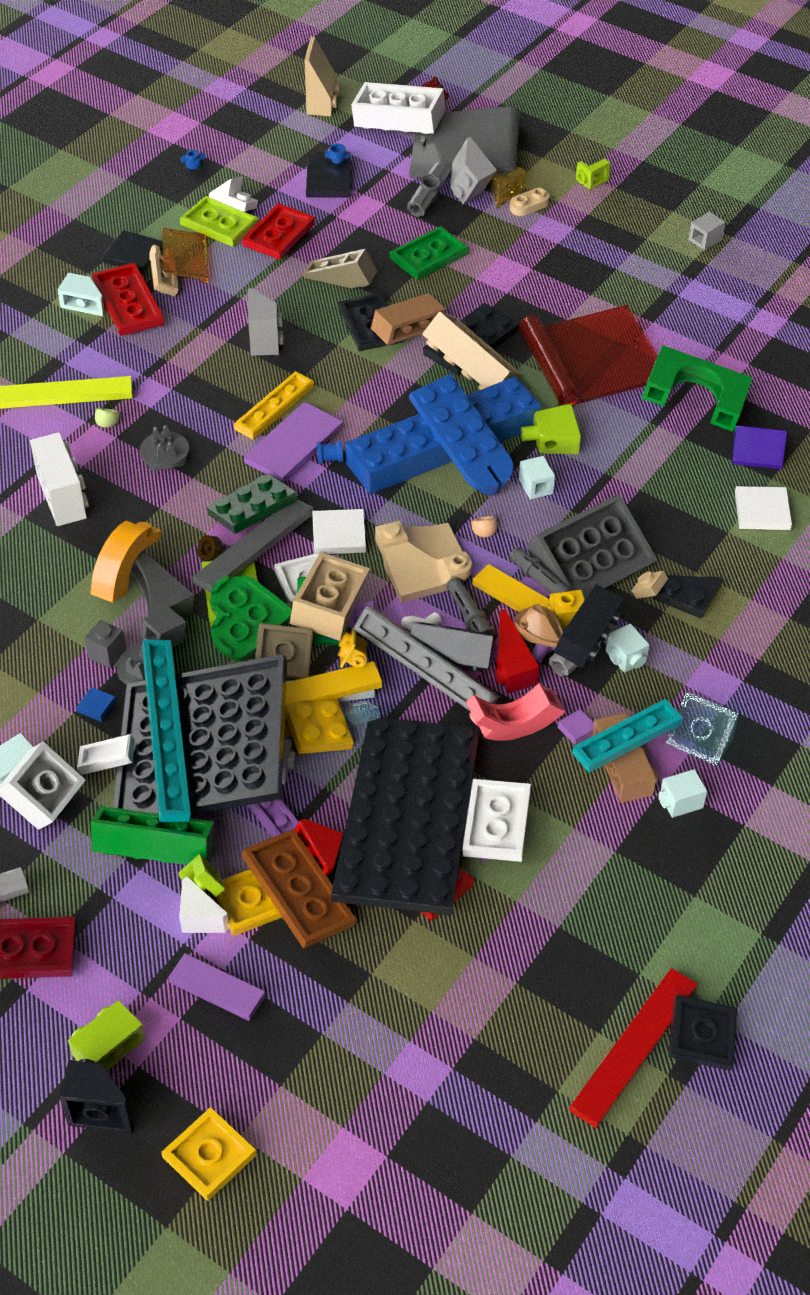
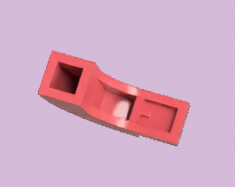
[466,684,566,741]

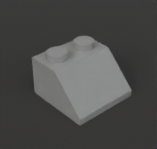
[450,137,497,204]
[248,288,283,356]

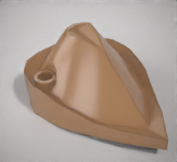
[514,604,563,647]

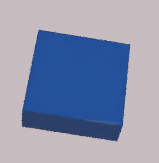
[76,687,116,722]

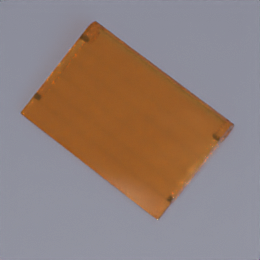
[162,228,209,283]

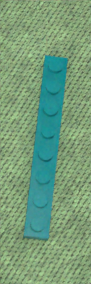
[142,640,191,822]

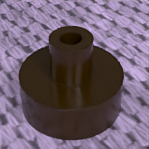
[197,535,225,561]

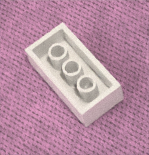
[351,82,445,134]

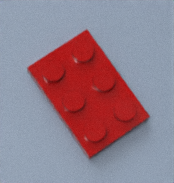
[242,203,315,260]

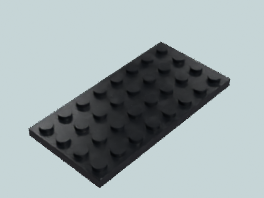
[331,716,480,915]

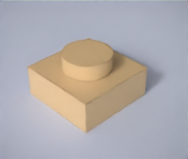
[631,571,668,599]

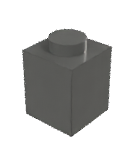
[84,620,126,669]

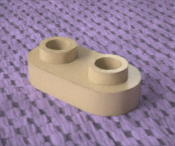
[510,188,549,216]

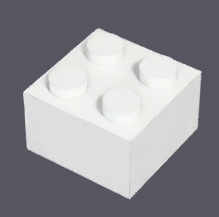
[0,741,85,830]

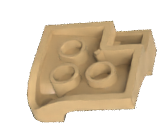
[375,521,472,603]

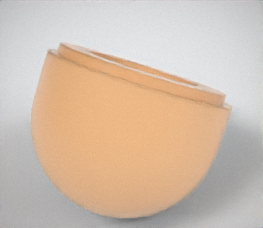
[471,516,497,537]

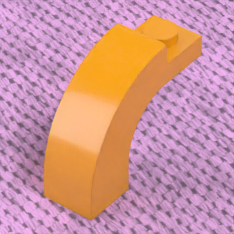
[91,521,162,603]

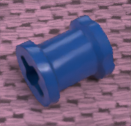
[317,440,343,464]

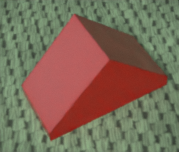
[294,819,343,877]

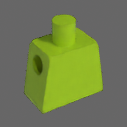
[521,404,581,454]

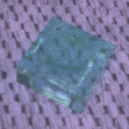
[345,701,380,725]

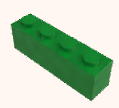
[91,806,215,865]

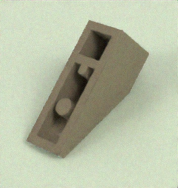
[302,249,377,288]

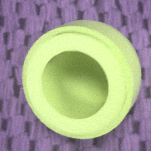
[95,408,120,427]

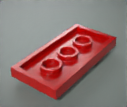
[91,262,164,336]

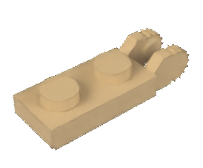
[149,245,179,297]

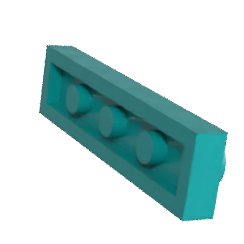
[572,699,683,773]

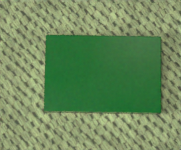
[389,226,469,281]

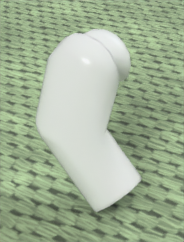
[401,612,442,633]

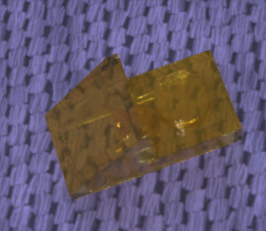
[491,167,526,209]

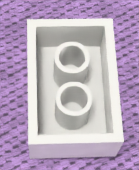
[30,432,89,526]

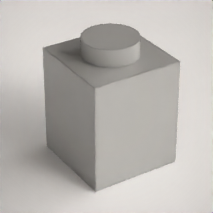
[689,212,726,251]

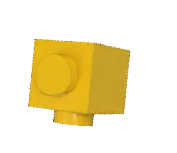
[545,590,584,630]

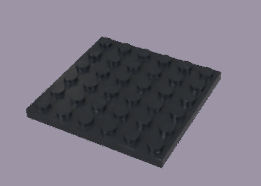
[113,654,287,815]

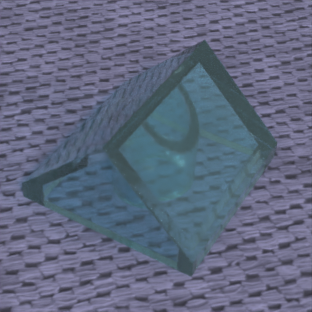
[665,691,739,766]

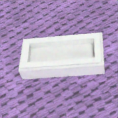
[77,734,135,775]

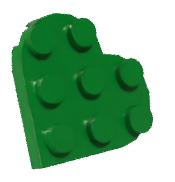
[210,575,292,662]

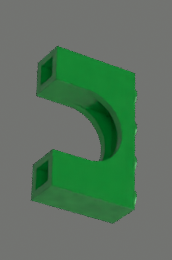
[641,345,753,432]

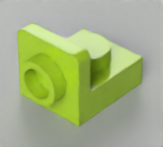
[576,159,611,190]
[178,854,225,897]

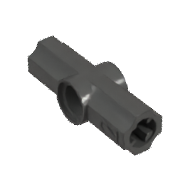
[407,160,452,217]

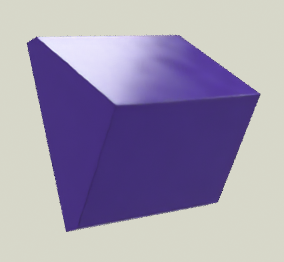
[732,426,787,469]

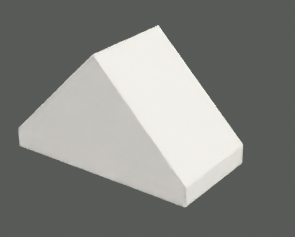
[179,877,229,933]

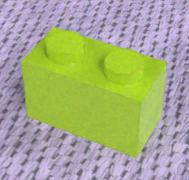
[68,1000,146,1071]

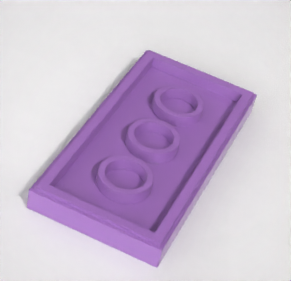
[244,402,343,483]

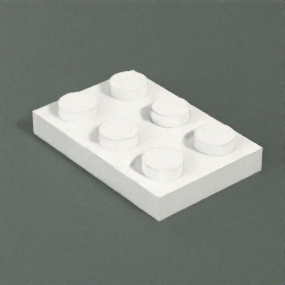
[462,779,531,862]

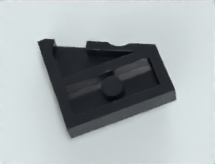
[653,575,723,619]

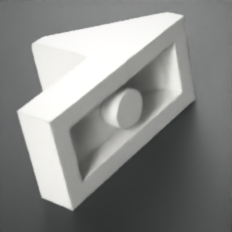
[209,177,258,212]

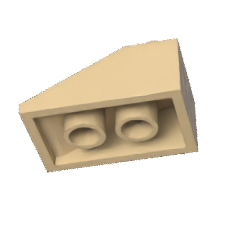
[305,37,340,116]
[290,552,370,641]

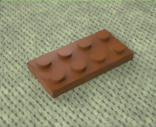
[241,829,357,949]

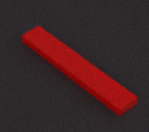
[569,968,698,1129]

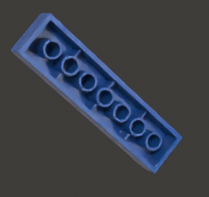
[346,376,541,495]

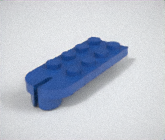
[409,374,513,496]

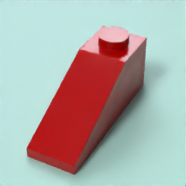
[494,609,539,694]

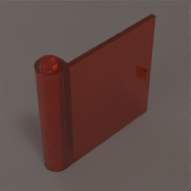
[519,305,657,406]

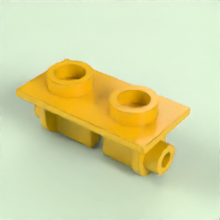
[338,627,367,668]

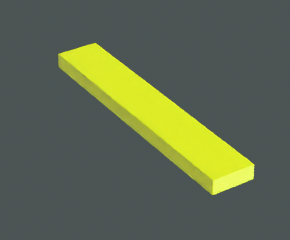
[0,376,133,409]

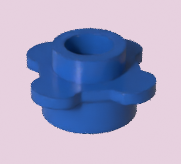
[325,143,350,163]
[181,150,206,169]

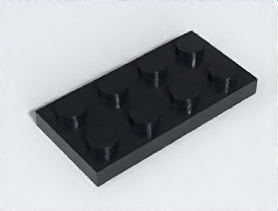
[423,303,519,376]

